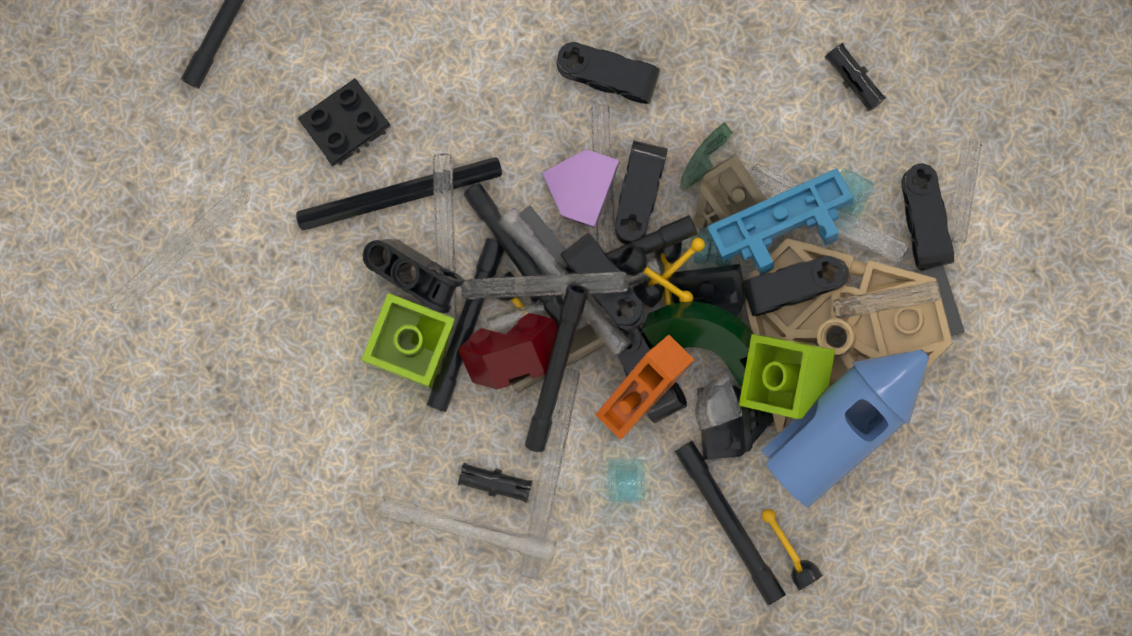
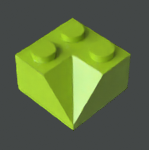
[361,293,455,389]
[739,334,835,419]

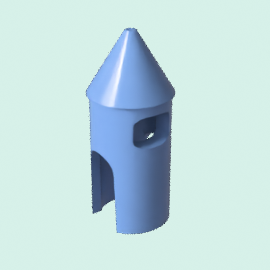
[761,349,929,508]

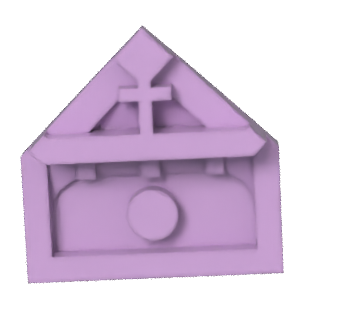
[542,149,620,228]

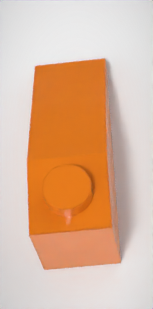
[595,335,695,440]

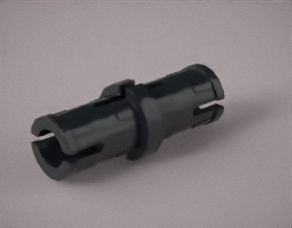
[825,43,886,112]
[458,463,533,503]

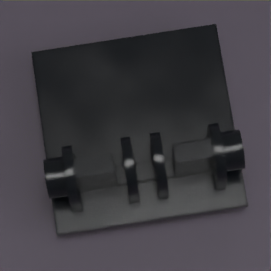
[298,78,390,167]

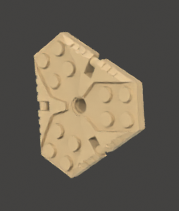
[745,238,953,433]

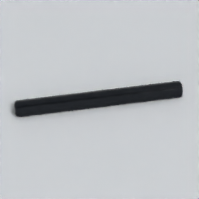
[296,157,502,230]

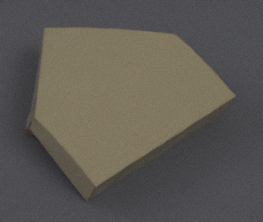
[693,153,767,229]

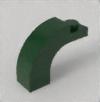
[642,302,754,389]

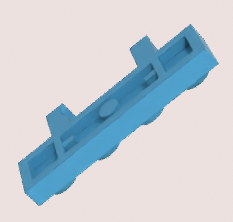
[707,168,853,275]

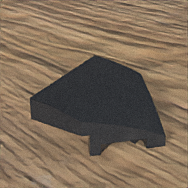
[669,264,746,316]
[697,385,774,460]

